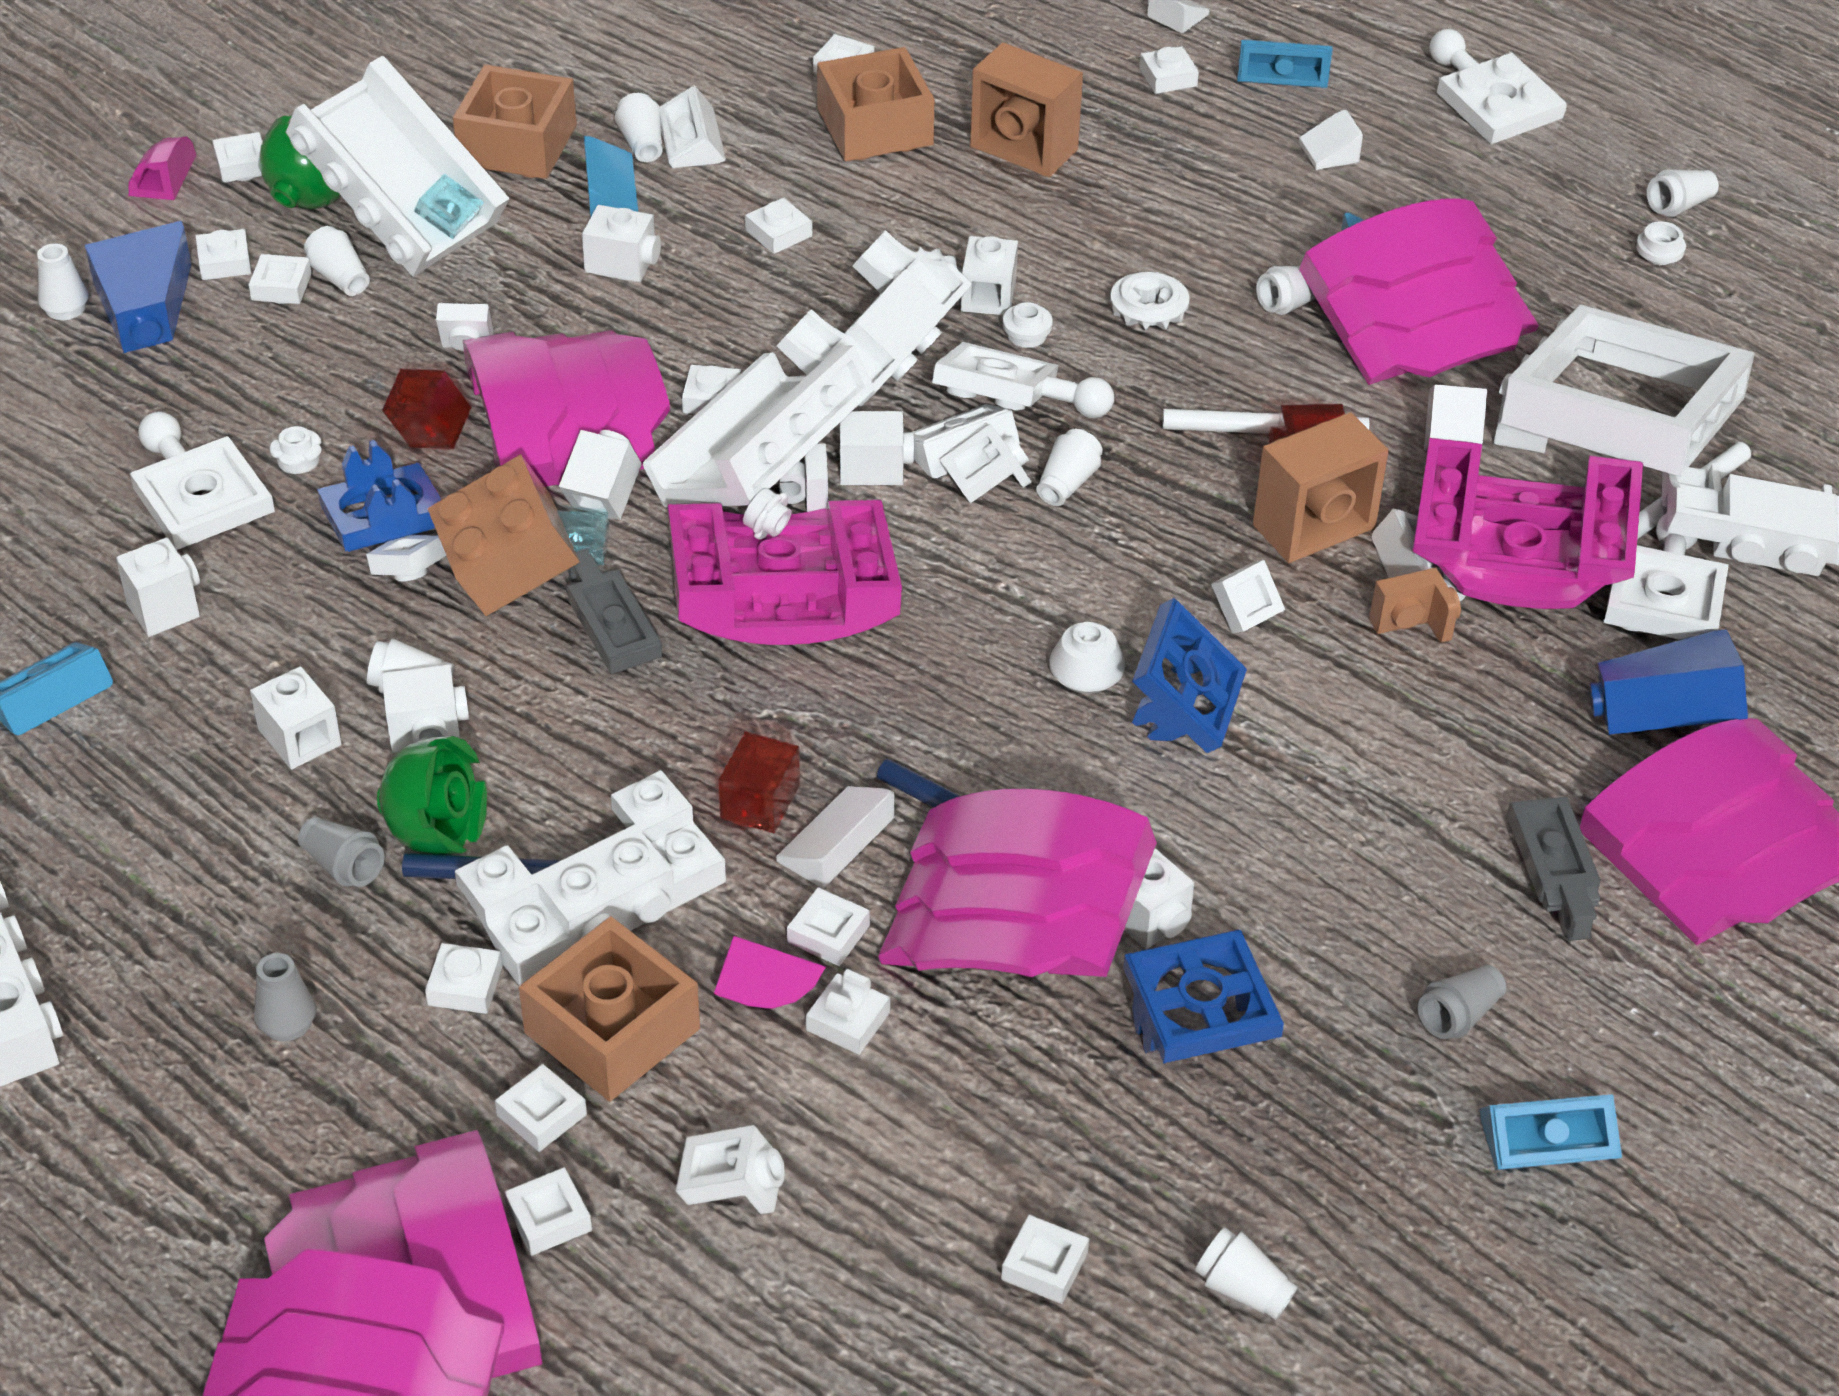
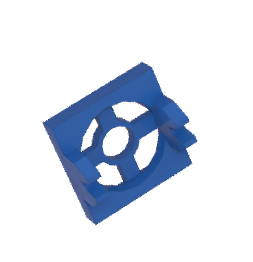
[317,440,442,552]
[1132,598,1247,753]
[1123,929,1284,1064]

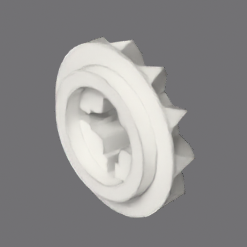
[1110,272,1189,330]

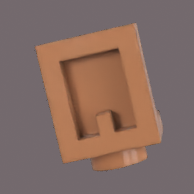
[1369,567,1461,643]

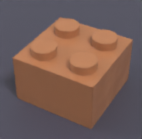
[970,42,1083,178]
[817,47,934,161]
[453,64,577,179]
[1253,412,1389,563]
[427,454,580,616]
[519,916,700,1102]

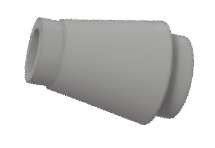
[298,817,384,887]
[254,953,316,1041]
[1418,965,1506,1039]

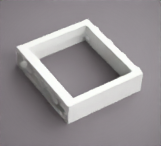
[1499,304,1755,477]

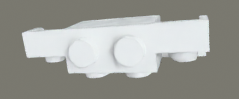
[777,231,972,407]
[1662,463,1839,576]
[455,770,726,986]

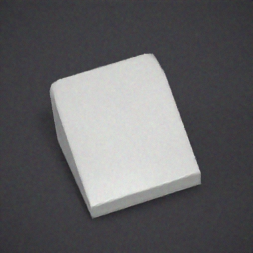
[1147,0,1209,34]
[1299,110,1362,170]

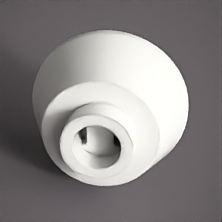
[1049,622,1125,694]

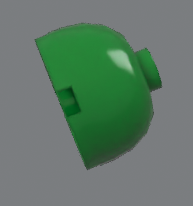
[258,115,341,209]
[377,736,487,855]

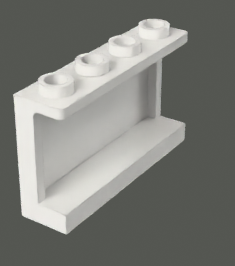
[286,56,510,277]
[643,345,875,507]

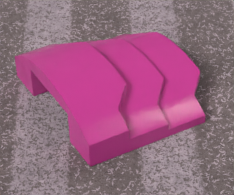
[1299,198,1539,385]
[463,330,670,487]
[1413,438,1643,609]
[668,500,902,645]
[1580,718,1839,946]
[878,789,1157,977]
[264,1130,542,1378]
[203,1248,505,1396]

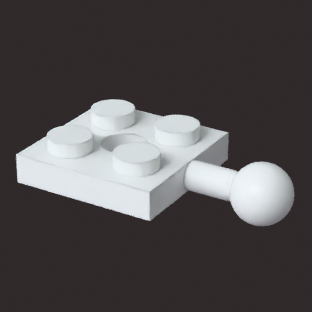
[1429,29,1567,144]
[932,342,1114,418]
[130,412,275,550]
[1604,512,1729,640]

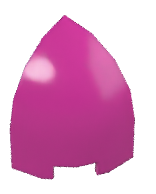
[128,136,196,200]
[714,936,826,1009]

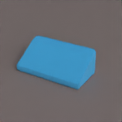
[1237,40,1333,88]
[584,136,638,216]
[0,642,113,735]
[1479,1094,1622,1170]

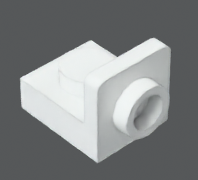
[940,424,1031,503]
[676,1125,785,1214]

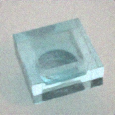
[414,174,484,240]
[558,511,610,565]

